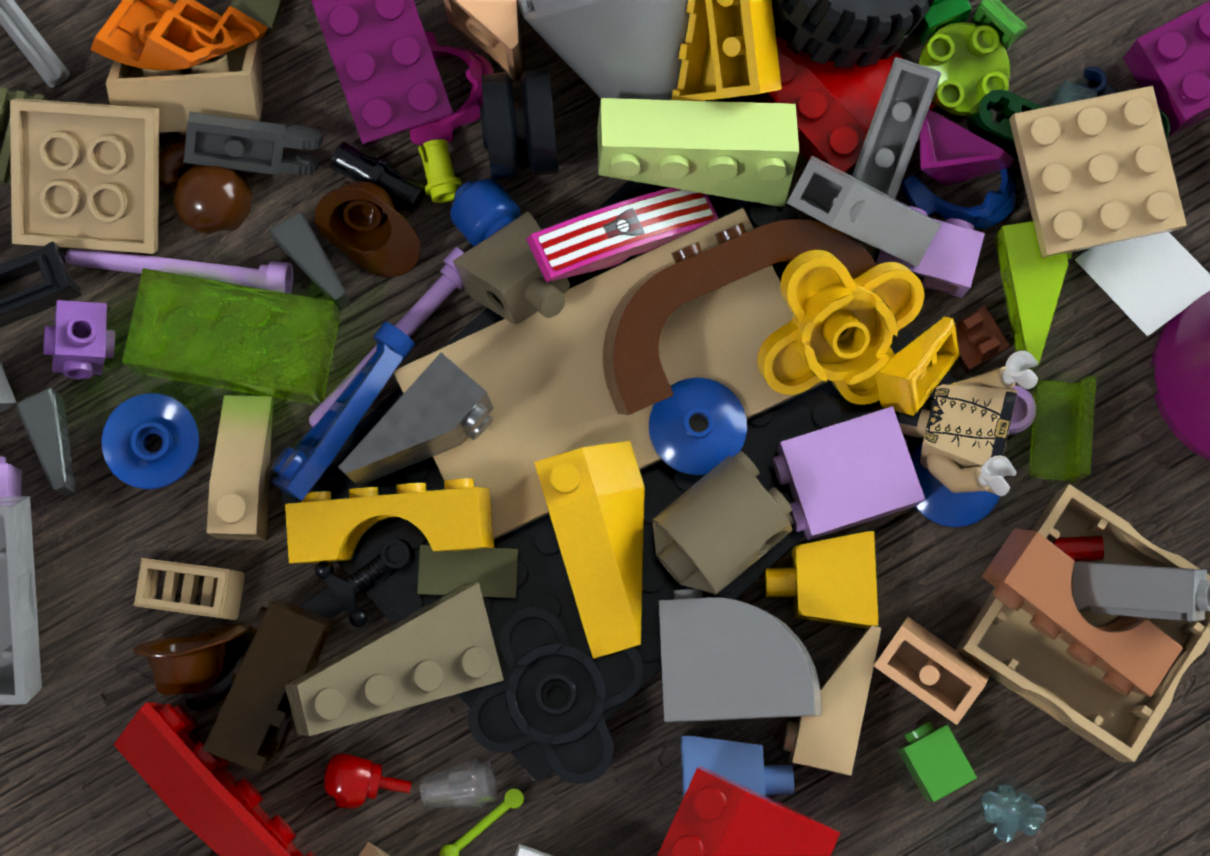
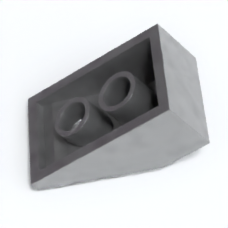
[338,353,493,486]

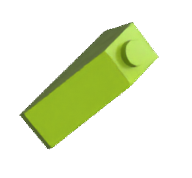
[994,221,1072,371]

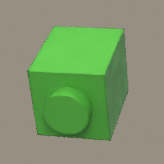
[897,721,977,802]

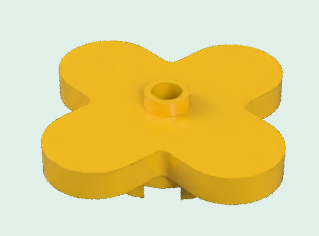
[757,250,924,405]

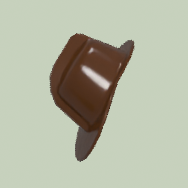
[315,181,421,277]
[133,622,252,695]

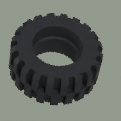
[772,0,935,68]

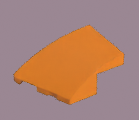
[90,0,268,70]

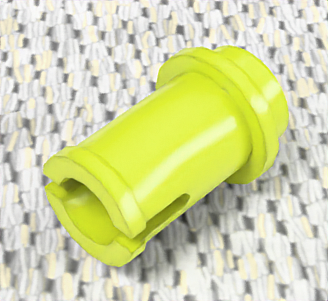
[418,139,462,203]

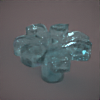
[981,785,1046,841]

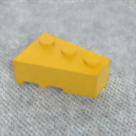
[671,0,782,101]

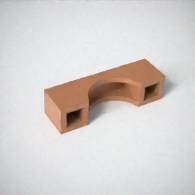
[982,528,1183,697]

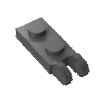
[184,112,323,176]

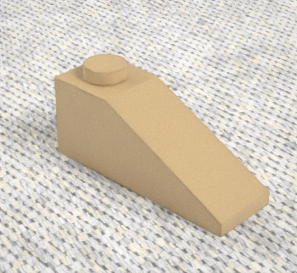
[207,395,273,541]
[782,626,882,776]

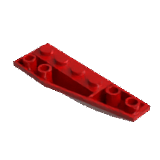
[113,702,315,856]

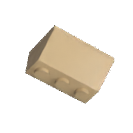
[106,39,263,135]

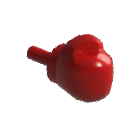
[324,753,412,809]

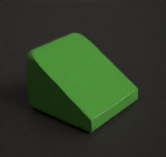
[972,0,1028,50]

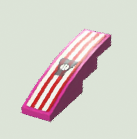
[526,188,719,283]

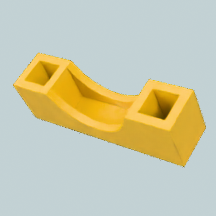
[285,478,494,564]

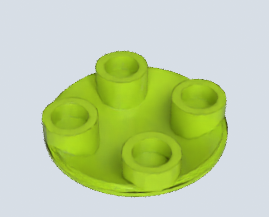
[919,22,1010,116]

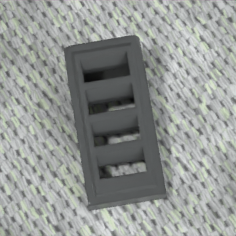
[268,213,351,310]
[16,388,76,497]

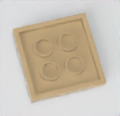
[1009,86,1187,258]
[10,98,159,254]

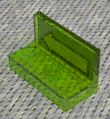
[1029,376,1096,482]

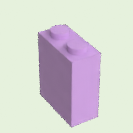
[772,406,925,541]

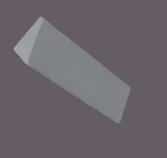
[849,57,942,257]

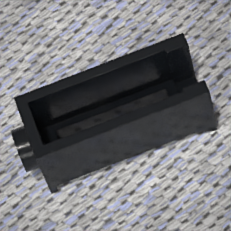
[0,241,82,328]

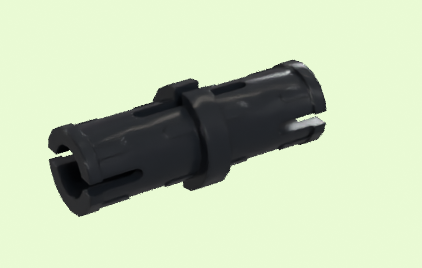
[329,141,425,213]

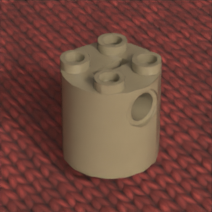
[653,451,795,596]

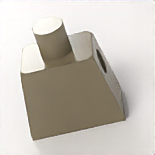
[453,211,570,324]

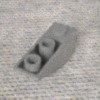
[787,155,941,267]

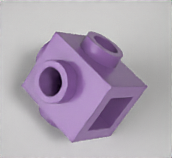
[43,300,115,379]

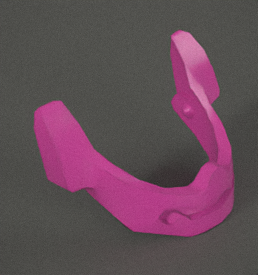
[410,32,494,146]

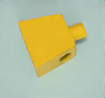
[764,531,879,629]

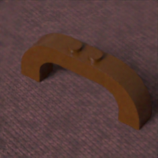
[603,219,877,415]

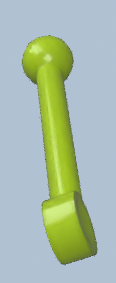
[439,789,524,856]

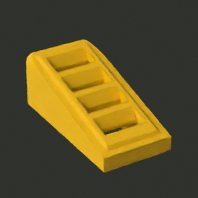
[875,317,960,416]

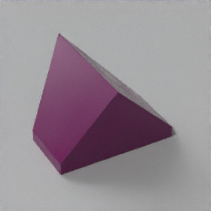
[919,109,1015,187]

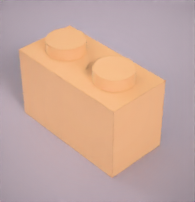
[874,617,990,725]

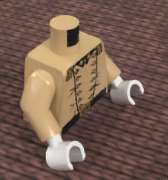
[898,350,1038,496]

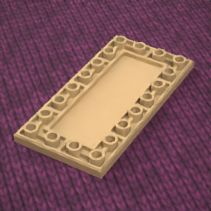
[394,208,828,540]

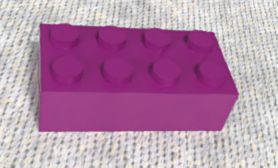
[311,0,453,147]
[1123,1,1210,137]

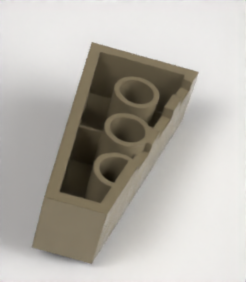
[285,582,504,736]

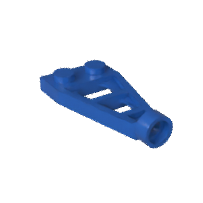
[269,321,416,500]

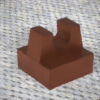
[955,306,1010,373]

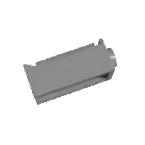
[1072,562,1210,622]

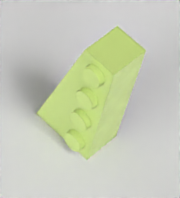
[597,98,799,207]

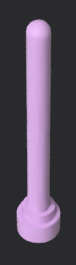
[309,247,464,427]
[65,248,293,301]

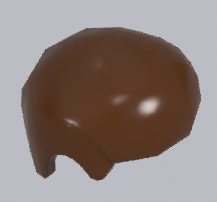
[173,164,252,234]

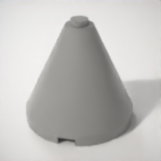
[517,0,690,100]

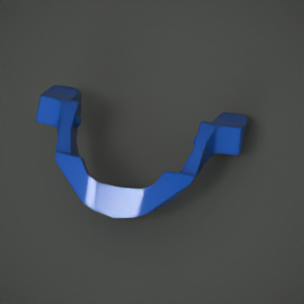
[901,121,1016,229]

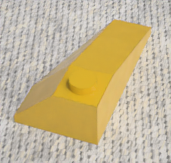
[534,441,645,659]

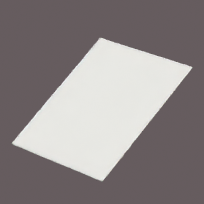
[1074,232,1210,337]

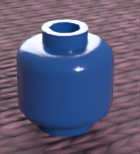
[450,179,521,247]

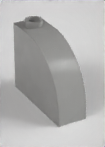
[659,589,822,722]

